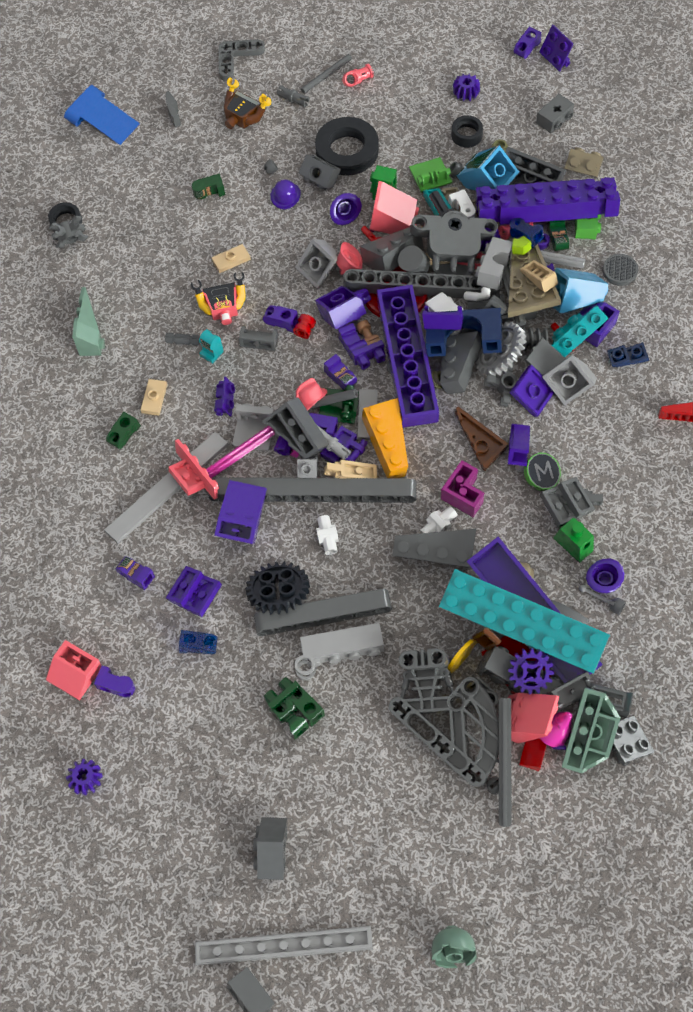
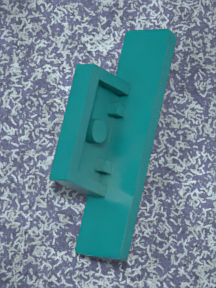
[551,305,608,358]

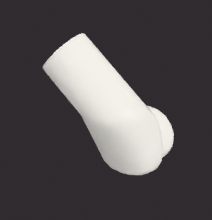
[464,287,491,301]

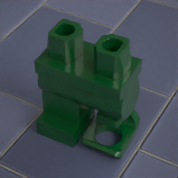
[264,677,325,740]

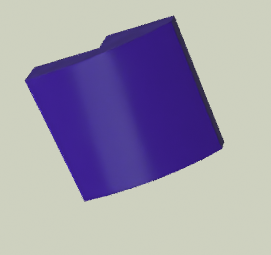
[166,566,222,617]

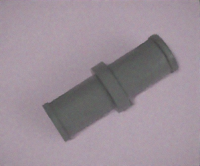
[277,85,310,107]

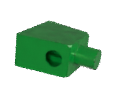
[553,518,594,563]

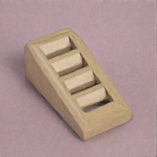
[520,260,558,292]

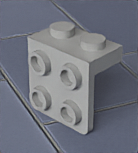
[233,404,274,451]

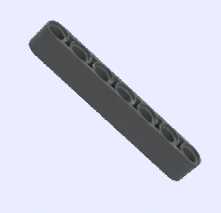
[254,589,392,636]

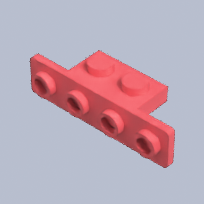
[169,439,219,500]

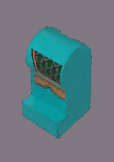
[199,329,224,364]

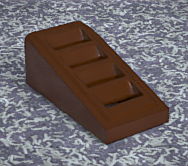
[472,626,501,650]

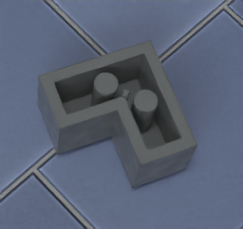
[253,817,287,880]

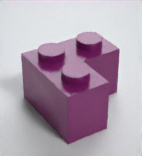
[441,460,485,517]

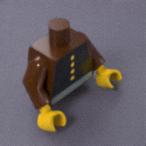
[224,77,271,129]

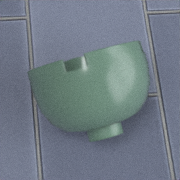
[431,925,477,968]

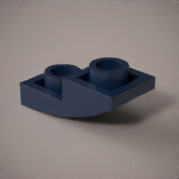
[607,342,649,367]

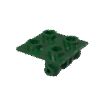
[319,385,359,424]

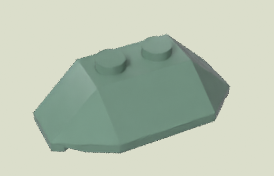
[562,687,621,773]

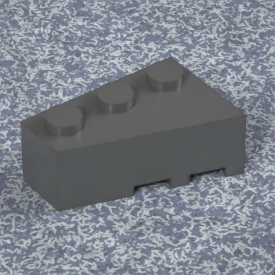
[359,227,424,271]
[440,331,482,394]
[262,397,329,459]

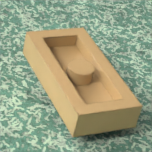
[211,244,251,273]
[141,379,167,416]

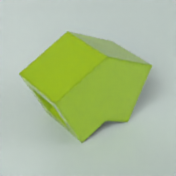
[512,236,531,255]

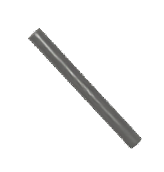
[301,54,352,94]

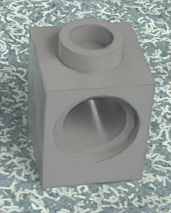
[297,454,318,478]

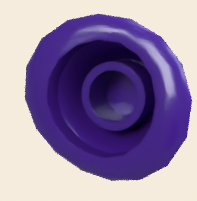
[270,179,301,209]
[330,193,362,226]
[586,558,625,593]

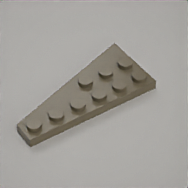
[508,226,561,318]

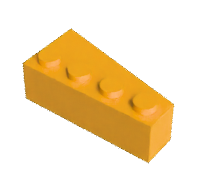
[362,398,408,478]

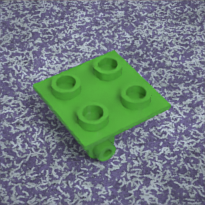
[409,157,452,192]

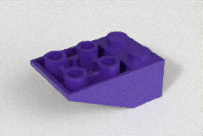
[214,480,267,544]

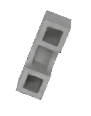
[475,237,513,290]

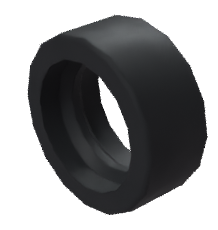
[451,115,483,148]
[48,202,82,232]

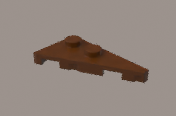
[455,407,508,471]

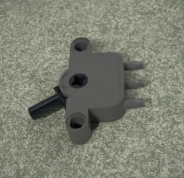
[410,191,498,273]

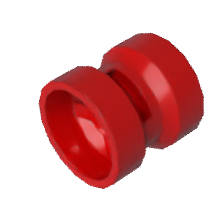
[293,314,316,339]

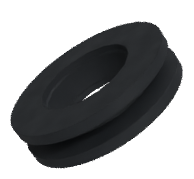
[315,117,379,176]

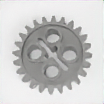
[475,322,527,376]

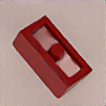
[519,738,547,771]

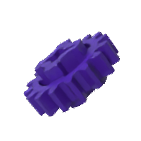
[508,648,554,695]

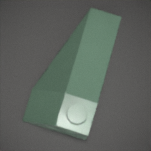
[72,287,105,356]

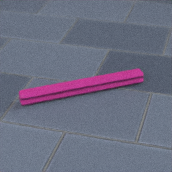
[206,426,275,479]

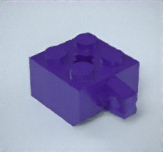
[315,286,371,330]

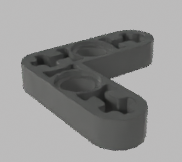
[219,39,265,81]

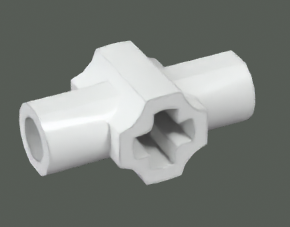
[420,506,458,533]
[316,515,339,555]

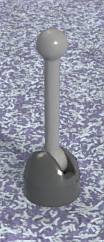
[579,585,626,615]

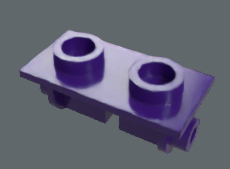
[214,376,235,417]

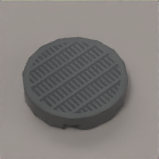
[602,254,639,286]

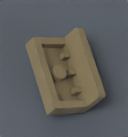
[565,147,604,178]

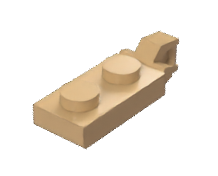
[324,460,377,479]

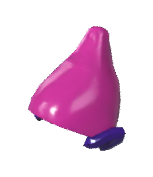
[540,712,572,750]

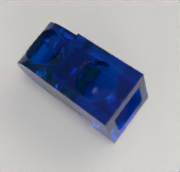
[509,218,544,248]
[179,630,218,655]

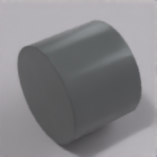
[398,245,430,273]

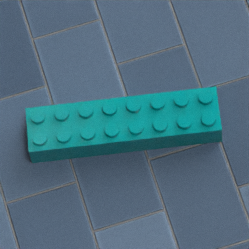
[439,569,610,674]

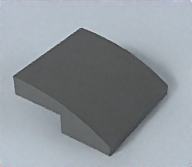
[540,477,595,528]

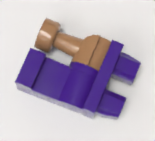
[338,320,386,370]

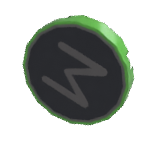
[524,453,561,491]

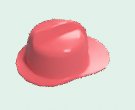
[336,242,363,275]
[296,378,327,411]

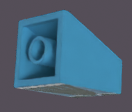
[456,145,519,190]

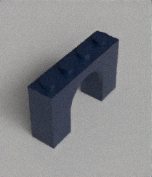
[426,308,502,357]

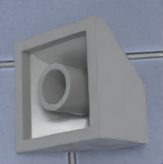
[295,239,337,289]
[542,355,597,405]

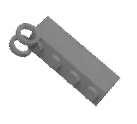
[295,623,384,680]

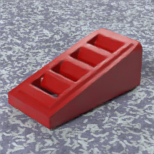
[658,402,693,422]

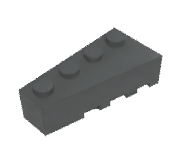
[475,646,563,695]

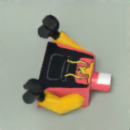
[190,272,246,325]

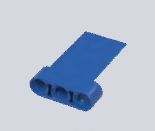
[64,85,140,145]

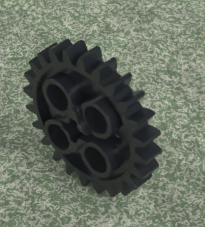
[245,561,310,615]

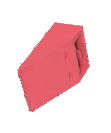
[508,693,559,744]

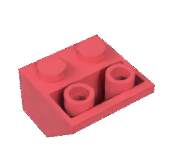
[46,640,102,701]

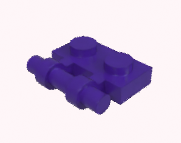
[320,426,368,463]

